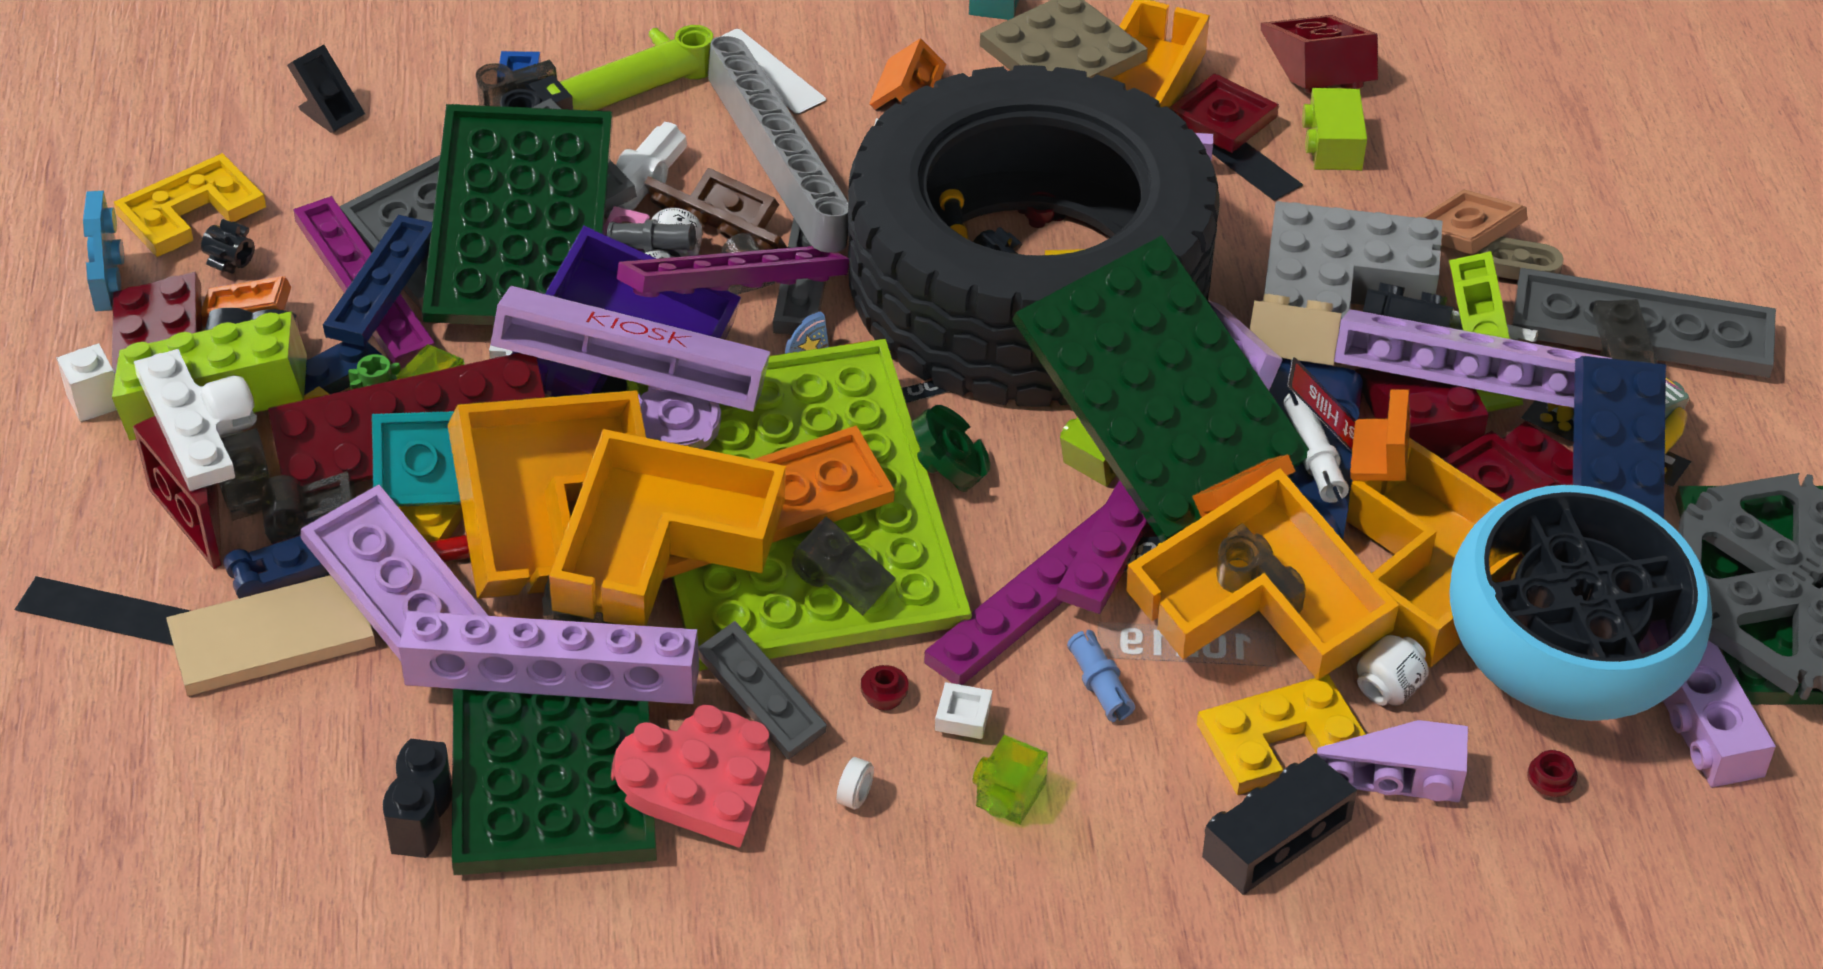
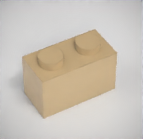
[1250,294,1342,366]

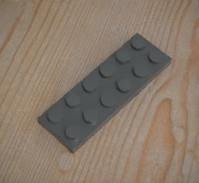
[1512,268,1776,378]

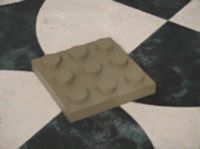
[980,0,1148,78]

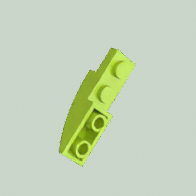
[1449,251,1523,412]

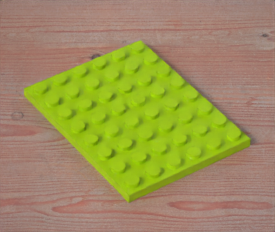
[626,339,972,671]

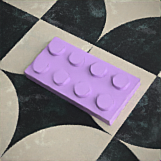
[301,485,488,661]

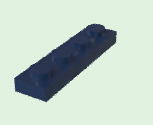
[323,215,432,347]

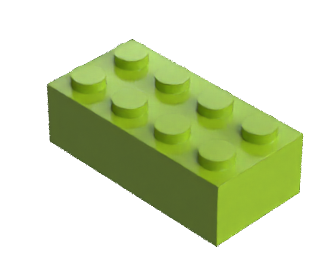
[112,311,307,441]

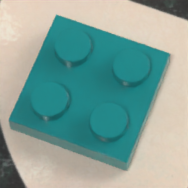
[372,411,461,507]

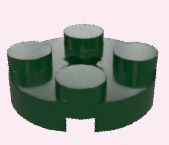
[911,405,990,492]

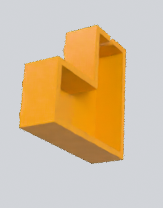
[1009,0,1210,108]
[448,390,646,599]
[549,429,786,626]
[1346,438,1524,668]
[1126,468,1399,680]

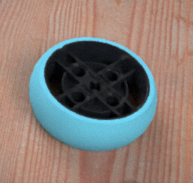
[1449,485,1712,721]

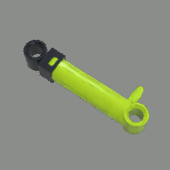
[500,25,713,111]

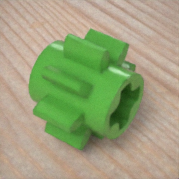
[348,354,402,390]

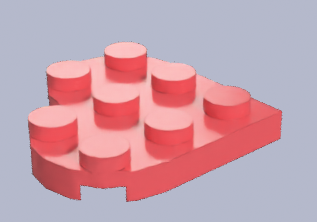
[611,705,771,848]

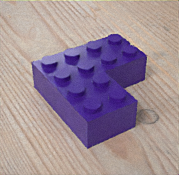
[511,225,741,397]

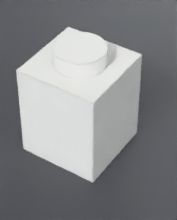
[56,343,117,422]

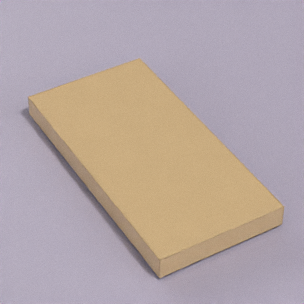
[166,575,376,696]

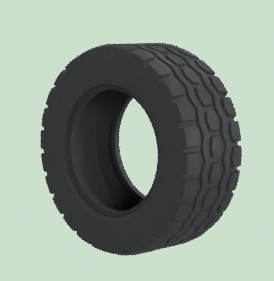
[848,65,1220,407]

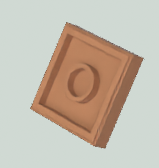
[1420,189,1528,255]

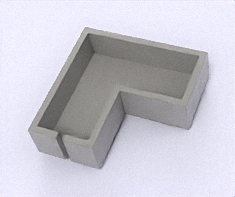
[1264,201,1443,359]

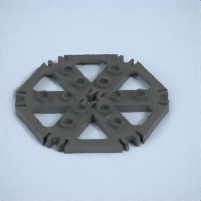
[1679,473,1823,700]

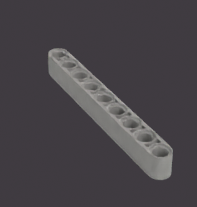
[708,36,849,252]

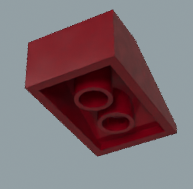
[1261,15,1378,93]
[1355,368,1489,458]
[133,416,222,569]

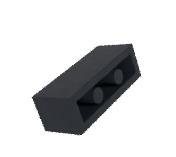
[1202,753,1357,895]

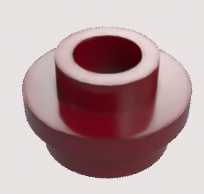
[861,665,909,710]
[1527,750,1578,797]

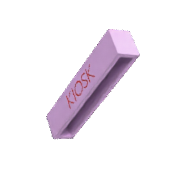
[491,286,771,412]

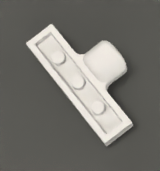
[134,349,257,491]

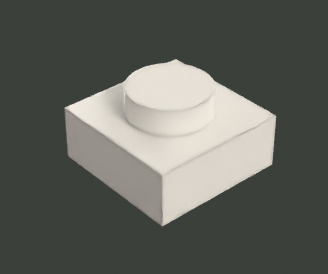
[935,682,992,739]

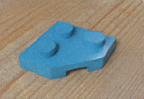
[83,191,124,311]

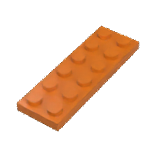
[662,425,895,580]

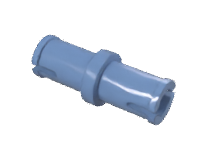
[1067,630,1136,722]

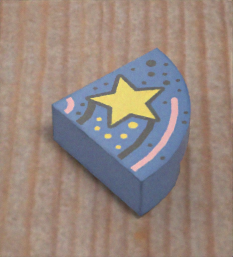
[785,311,829,354]

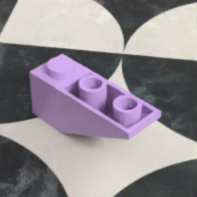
[1317,720,1468,802]

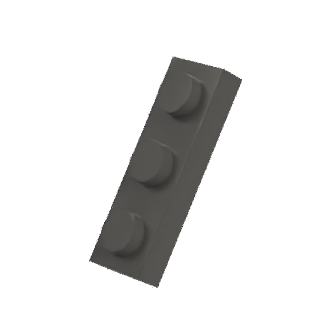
[698,621,827,760]

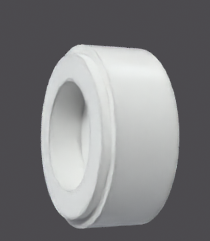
[836,757,874,809]

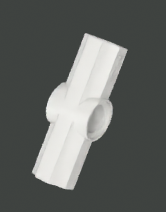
[605,121,687,218]

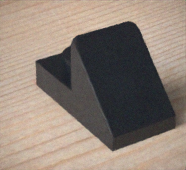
[287,45,365,133]

